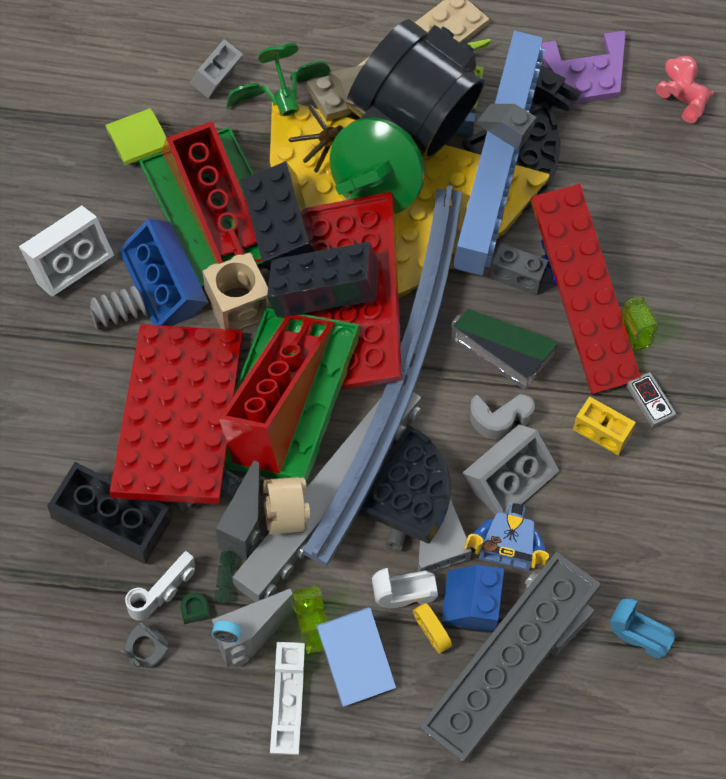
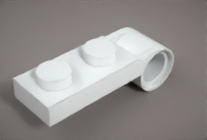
[125,551,195,621]

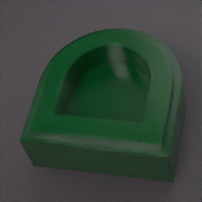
[180,593,211,625]

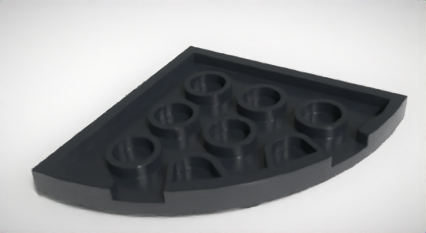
[462,101,561,213]
[358,426,451,544]

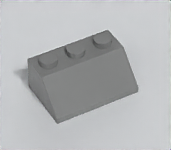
[462,424,560,515]

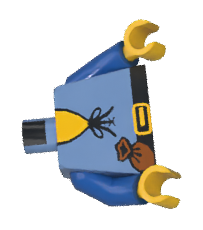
[464,503,549,571]

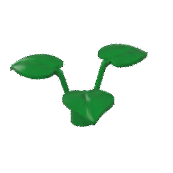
[226,43,331,117]

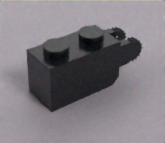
[532,65,580,112]

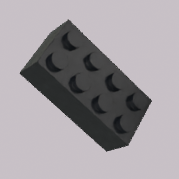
[241,161,318,271]
[267,242,379,318]
[47,462,172,564]

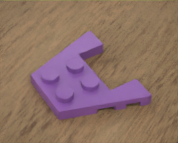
[541,31,625,104]

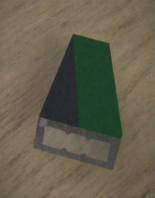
[451,309,558,390]

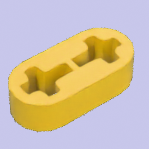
[413,603,452,654]

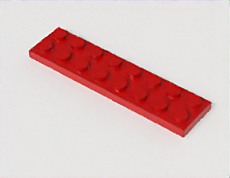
[530,184,641,395]

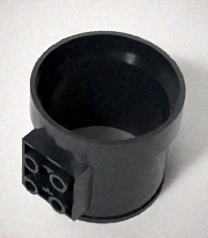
[346,19,485,160]

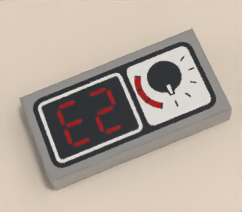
[627,372,676,428]

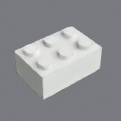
[19,206,114,297]

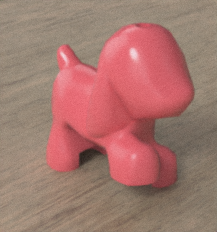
[656,56,714,123]

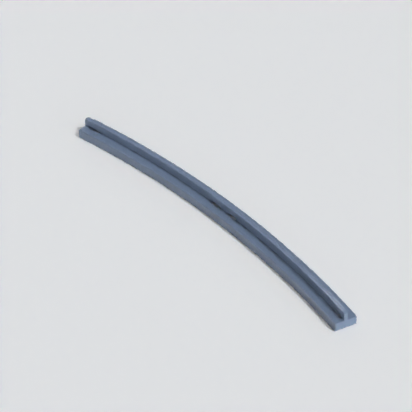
[303,185,462,567]

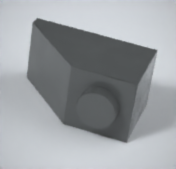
[476,104,536,150]

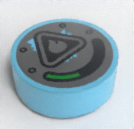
[212,621,242,643]

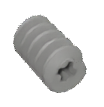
[89,286,146,330]

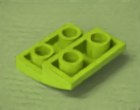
[105,108,166,165]

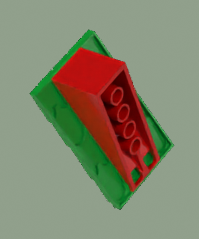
[139,121,263,287]
[219,308,360,483]

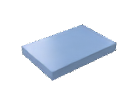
[316,607,396,707]

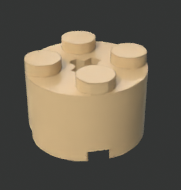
[263,477,310,535]

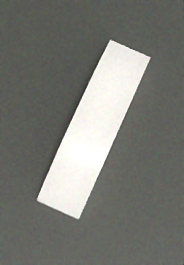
[270,642,305,755]

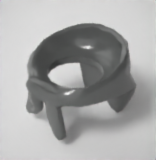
[120,623,169,668]

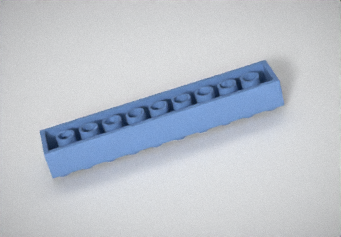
[453,31,545,275]

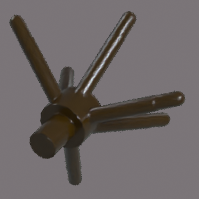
[289,105,343,173]

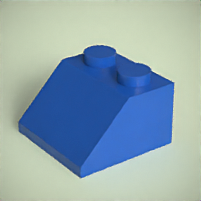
[441,565,504,631]

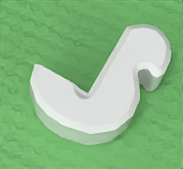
[372,568,438,608]

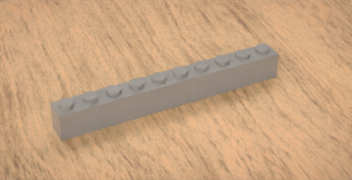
[233,385,422,602]

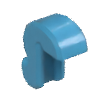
[609,598,676,658]

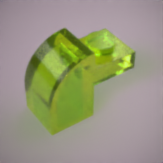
[292,585,328,654]

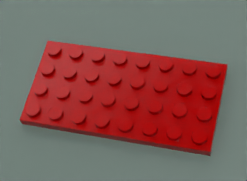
[302,192,402,390]
[110,324,243,504]

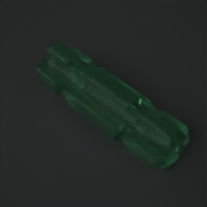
[214,551,236,604]

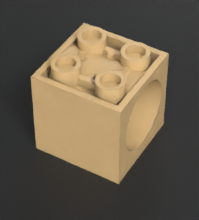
[203,252,272,331]

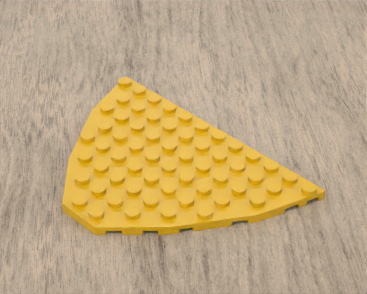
[270,102,549,298]

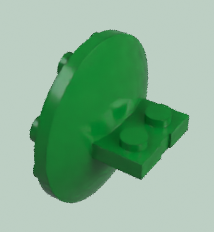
[330,117,425,214]

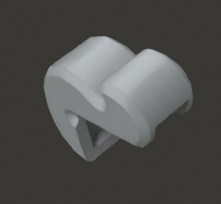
[469,394,535,440]

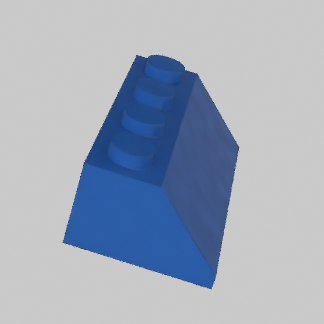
[119,218,208,326]

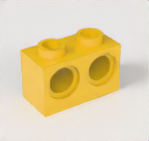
[573,396,636,456]

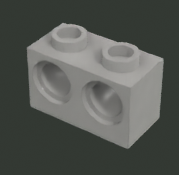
[190,39,243,98]

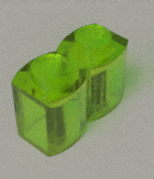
[622,297,659,352]

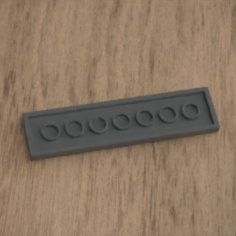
[419,552,602,763]

